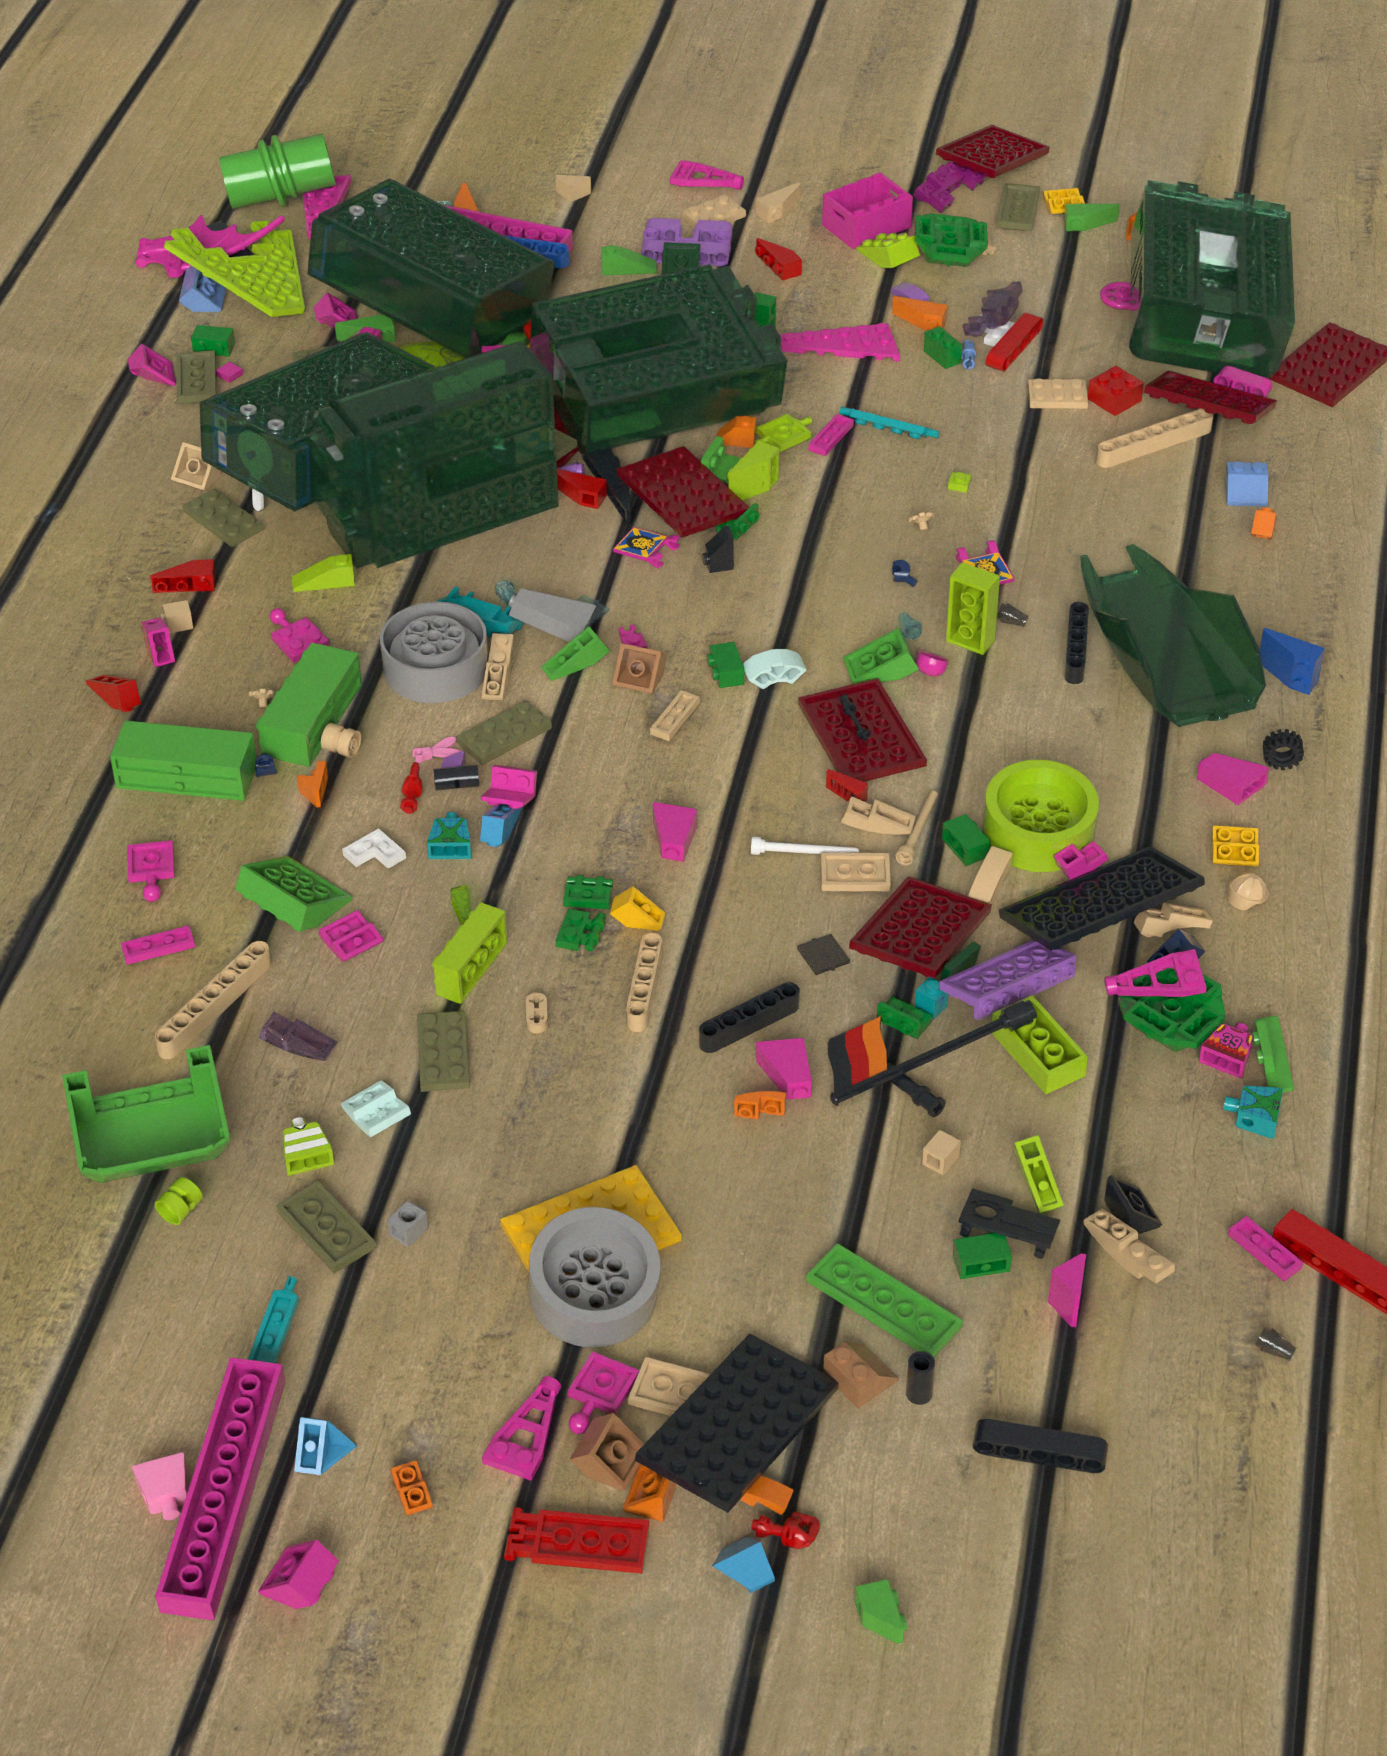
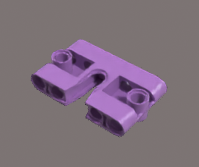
[641,218,733,266]

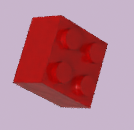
[1088,366,1144,416]

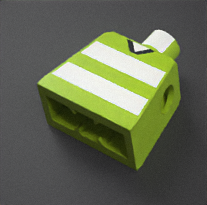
[283,1117,334,1176]

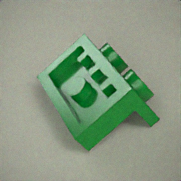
[716,503,760,540]
[877,996,933,1039]

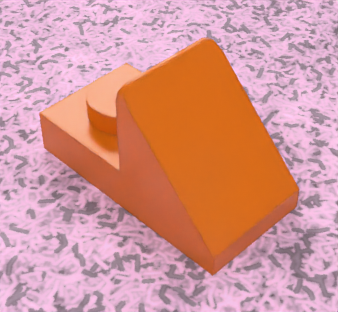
[297,761,328,807]

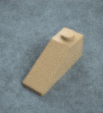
[756,182,801,224]

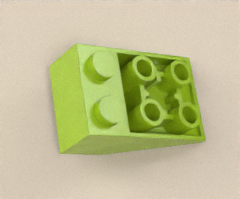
[856,233,920,268]
[727,441,779,501]

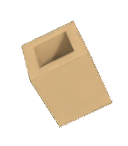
[160,600,193,633]
[922,1130,961,1175]

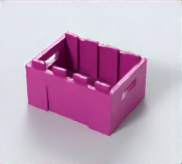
[822,172,913,250]

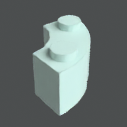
[743,649,807,689]

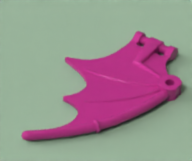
[136,215,285,278]

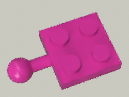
[270,608,329,663]
[127,840,175,902]
[568,1351,640,1434]

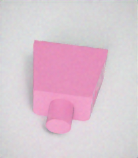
[132,1452,188,1520]

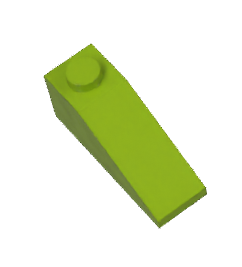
[292,554,355,592]
[1013,1135,1064,1214]

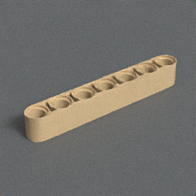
[1096,409,1213,468]
[155,941,271,1059]

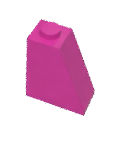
[1197,753,1269,805]
[653,802,697,862]
[756,1038,812,1099]

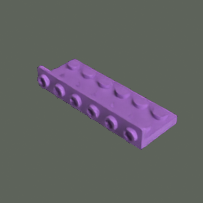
[940,940,1076,1020]

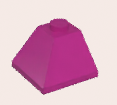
[313,292,358,328]
[128,344,176,386]

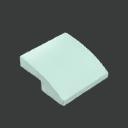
[341,1081,411,1137]

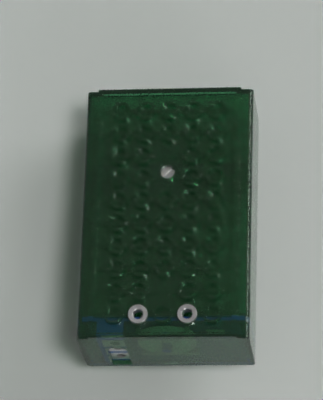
[307,178,554,360]
[199,332,452,512]

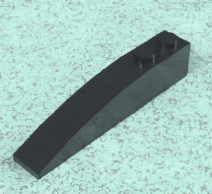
[581,439,630,524]

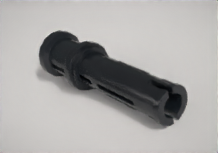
[888,1063,946,1118]

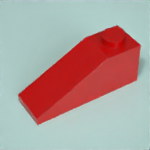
[86,674,141,712]

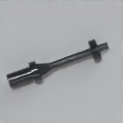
[840,695,870,741]

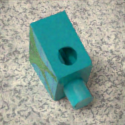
[427,812,472,859]
[1223,1086,1283,1139]

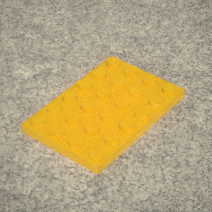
[500,1165,682,1275]

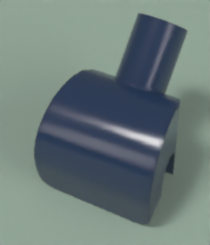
[892,560,918,587]
[256,753,277,777]

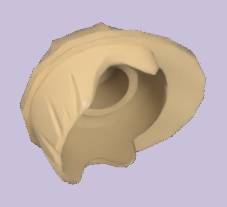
[1227,872,1270,911]

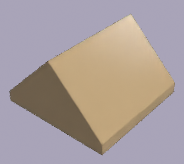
[171,442,221,491]

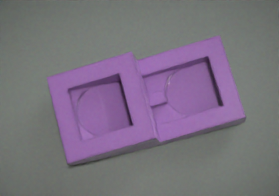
[891,282,930,301]

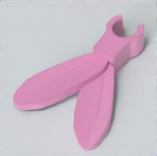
[413,737,461,763]

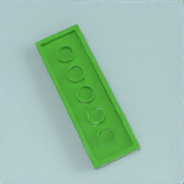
[806,1243,963,1358]

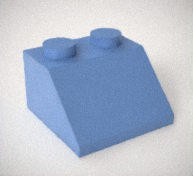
[1224,461,1269,507]

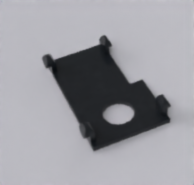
[958,1189,1060,1259]

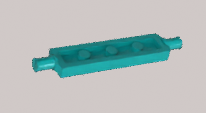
[839,406,940,439]
[247,1276,300,1363]

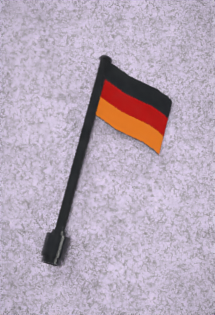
[828,1000,1037,1106]

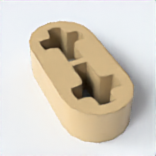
[526,992,548,1034]

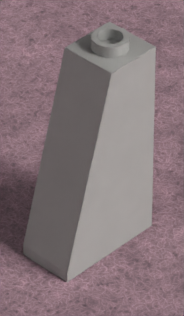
[508,588,596,642]

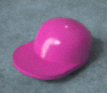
[916,649,949,676]

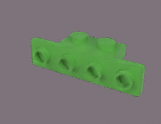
[1252,1016,1294,1092]

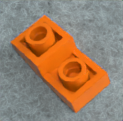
[734,1091,786,1119]
[390,1460,433,1516]
[740,1476,794,1515]

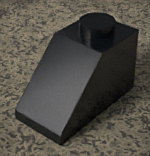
[702,525,734,573]

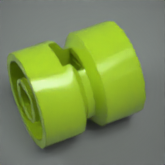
[155,1177,203,1225]

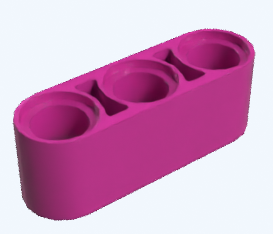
[1214,366,1272,397]

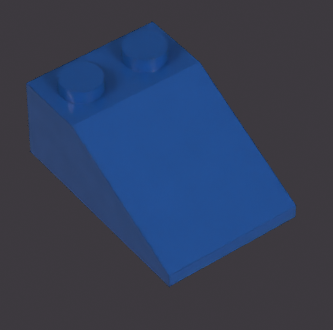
[1258,628,1325,695]

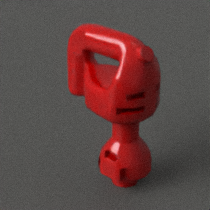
[400,762,423,814]
[751,1512,821,1549]

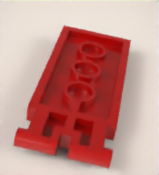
[504,1507,650,1574]

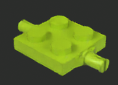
[755,414,812,452]

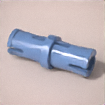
[961,339,976,370]

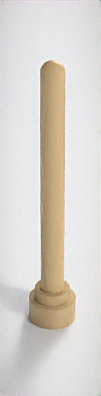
[895,790,938,866]

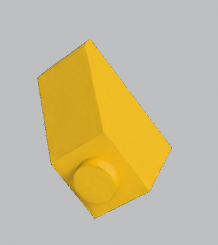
[610,886,665,931]

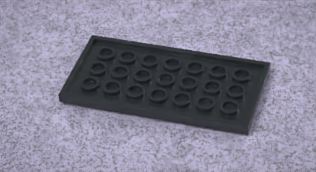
[999,846,1205,951]
[635,1333,839,1513]

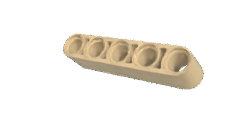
[626,933,663,1032]

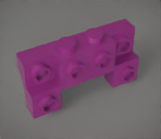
[913,161,987,213]

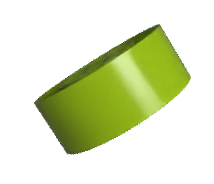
[982,760,1099,872]

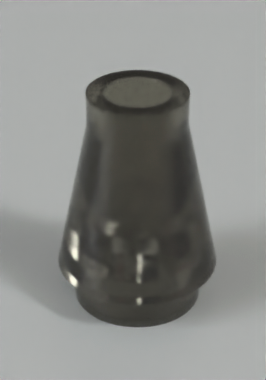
[997,603,1029,627]
[1255,1327,1297,1361]

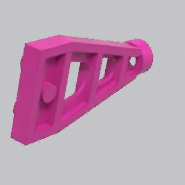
[670,160,744,190]
[1104,949,1206,997]
[482,1376,561,1481]

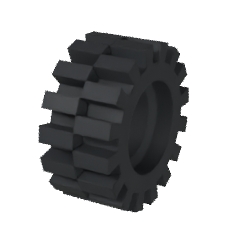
[1263,729,1304,770]

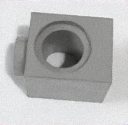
[387,1200,428,1247]

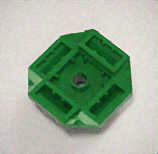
[914,213,988,267]
[1118,968,1225,1052]

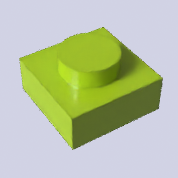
[948,472,972,493]

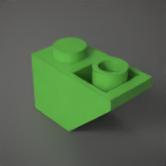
[854,1579,907,1644]

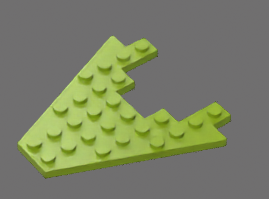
[164,221,305,317]

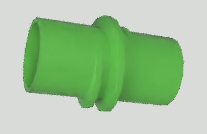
[219,133,336,209]

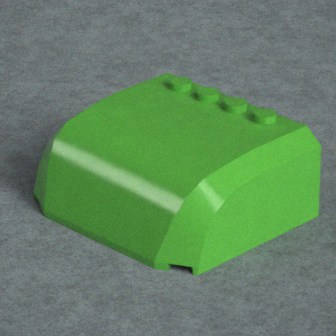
[62,1045,231,1183]

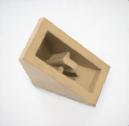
[555,175,591,202]

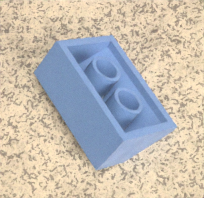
[179,266,226,312]

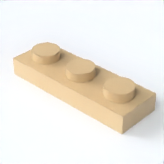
[650,690,700,741]

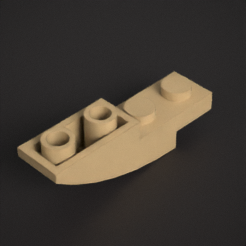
[481,633,514,700]
[1083,1208,1175,1284]

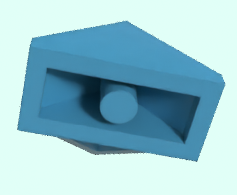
[294,1417,357,1475]
[712,1536,775,1593]

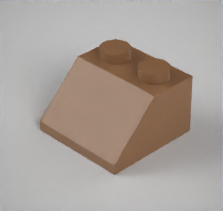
[612,643,667,694]
[823,1342,898,1408]
[569,1413,644,1491]

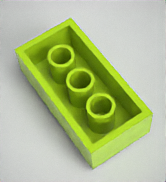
[946,562,1000,655]
[432,902,507,1004]
[992,995,1088,1095]

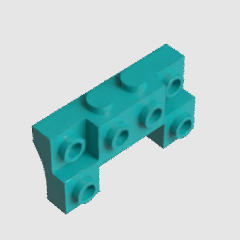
[437,586,525,637]

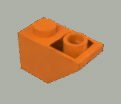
[1251,507,1277,540]

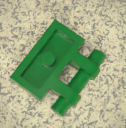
[563,875,613,909]
[555,909,606,951]

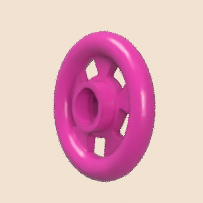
[1100,282,1144,310]

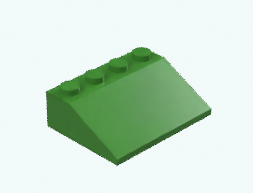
[235,856,353,932]

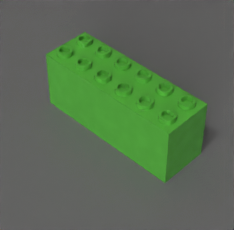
[256,642,362,767]
[110,721,257,801]

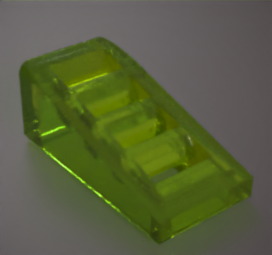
[450,885,470,925]

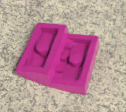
[318,910,384,962]

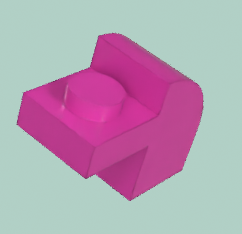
[1054,841,1108,879]

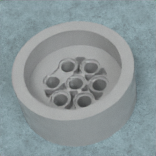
[380,602,488,703]
[528,1207,660,1348]

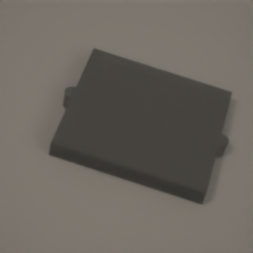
[797,934,850,975]

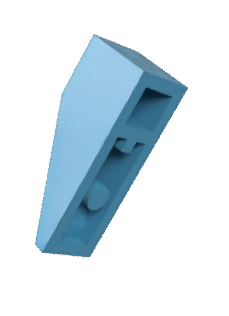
[480,804,523,847]

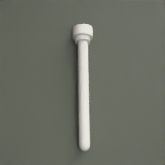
[751,836,859,855]

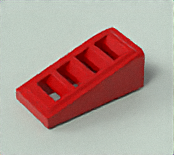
[826,769,868,802]

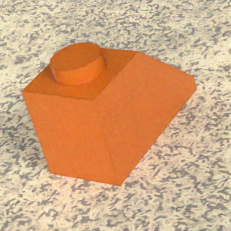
[717,416,757,448]

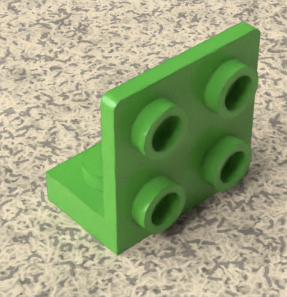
[702,436,740,484]

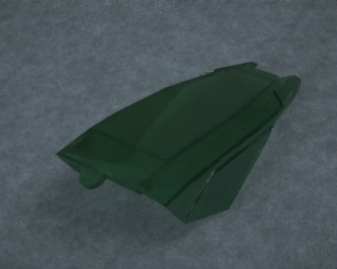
[1081,544,1266,727]

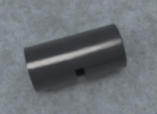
[433,765,480,791]
[906,1351,935,1405]

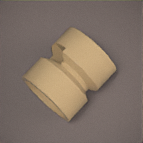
[321,723,361,758]

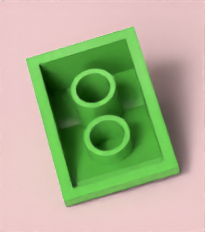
[843,628,919,684]

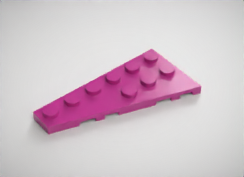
[303,175,352,240]
[778,323,900,361]

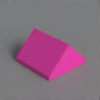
[1048,1254,1086,1327]

